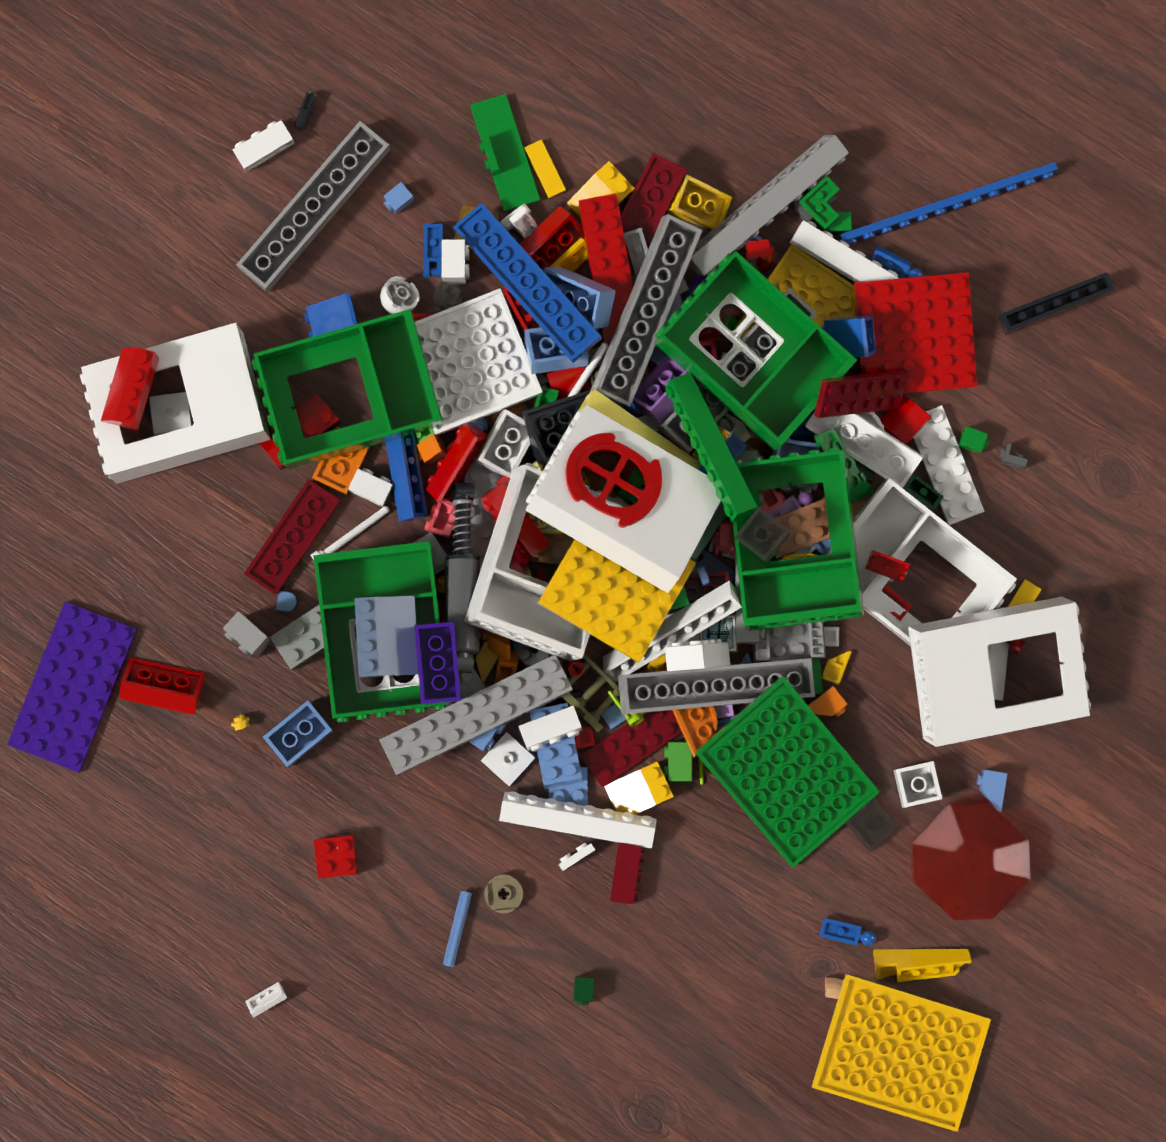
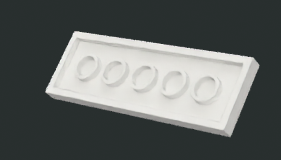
[913,406,984,525]
[805,411,923,488]

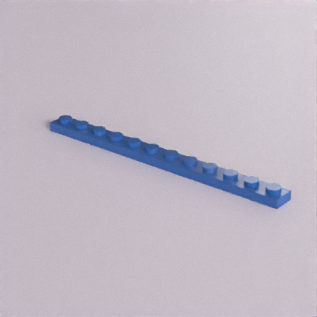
[839,162,1058,246]

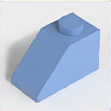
[977,770,1007,812]

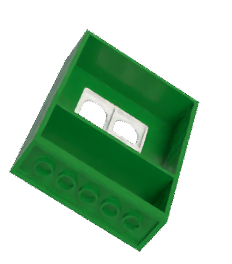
[654,251,857,451]
[313,541,450,723]

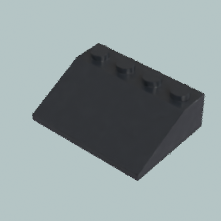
[522,390,604,471]

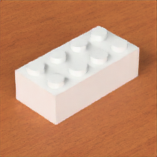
[665,639,730,671]

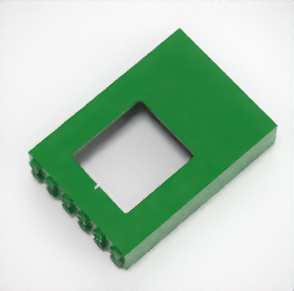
[252,309,444,470]
[733,448,865,631]

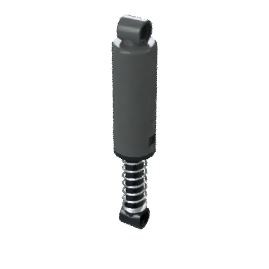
[444,481,480,673]

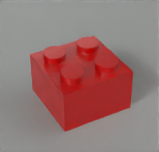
[314,836,358,878]

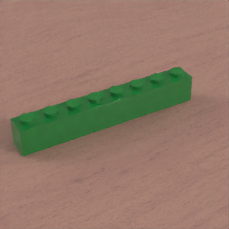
[665,373,757,522]

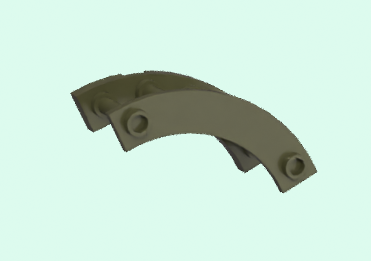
[539,650,620,732]

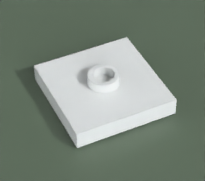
[149,392,192,435]
[481,732,535,787]

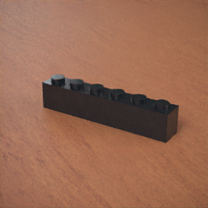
[998,272,1114,335]

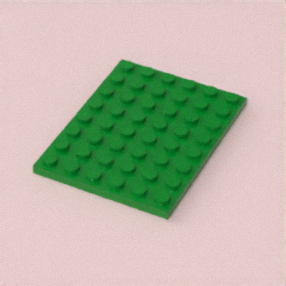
[695,676,880,868]

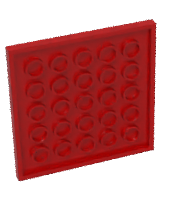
[854,272,977,393]

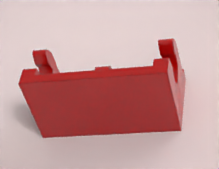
[865,550,910,582]

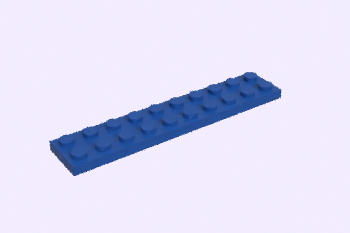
[453,203,602,363]

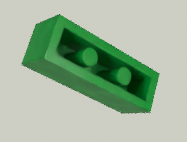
[811,658,823,695]

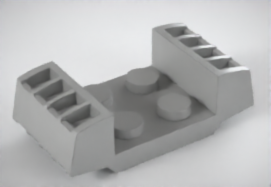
[752,622,826,662]

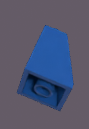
[304,293,358,337]
[821,315,876,358]

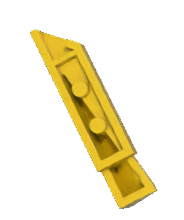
[873,949,971,982]

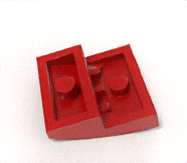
[546,366,590,400]
[880,395,931,445]

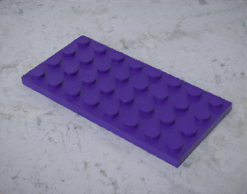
[7,602,137,773]

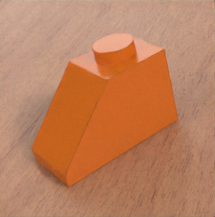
[417,434,448,464]
[483,634,511,660]
[494,649,519,684]
[808,686,848,717]

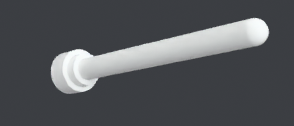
[568,342,608,397]
[310,506,390,560]

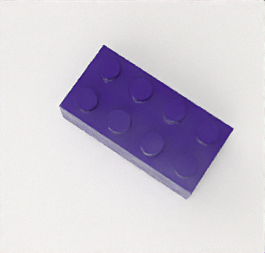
[414,622,461,705]

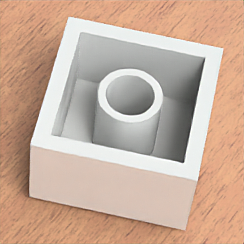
[442,240,470,285]
[893,761,942,808]

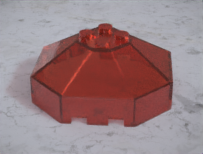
[910,802,1030,920]

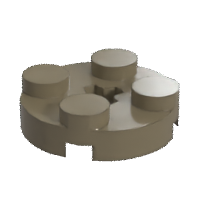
[484,875,523,913]

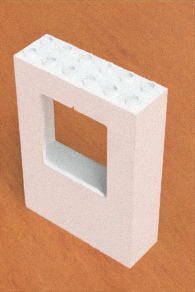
[80,323,271,484]
[464,463,630,661]
[826,478,1017,646]
[908,597,1091,747]

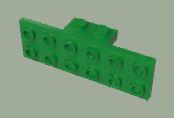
[470,94,540,212]

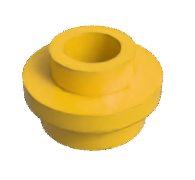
[231,715,250,730]

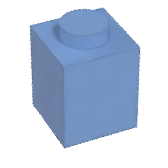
[383,182,414,214]

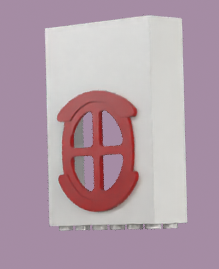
[525,405,721,593]

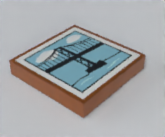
[698,613,738,652]

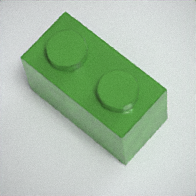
[664,742,692,782]

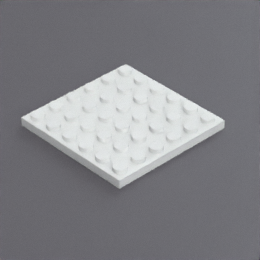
[415,288,543,436]

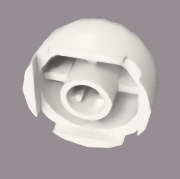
[380,276,420,314]

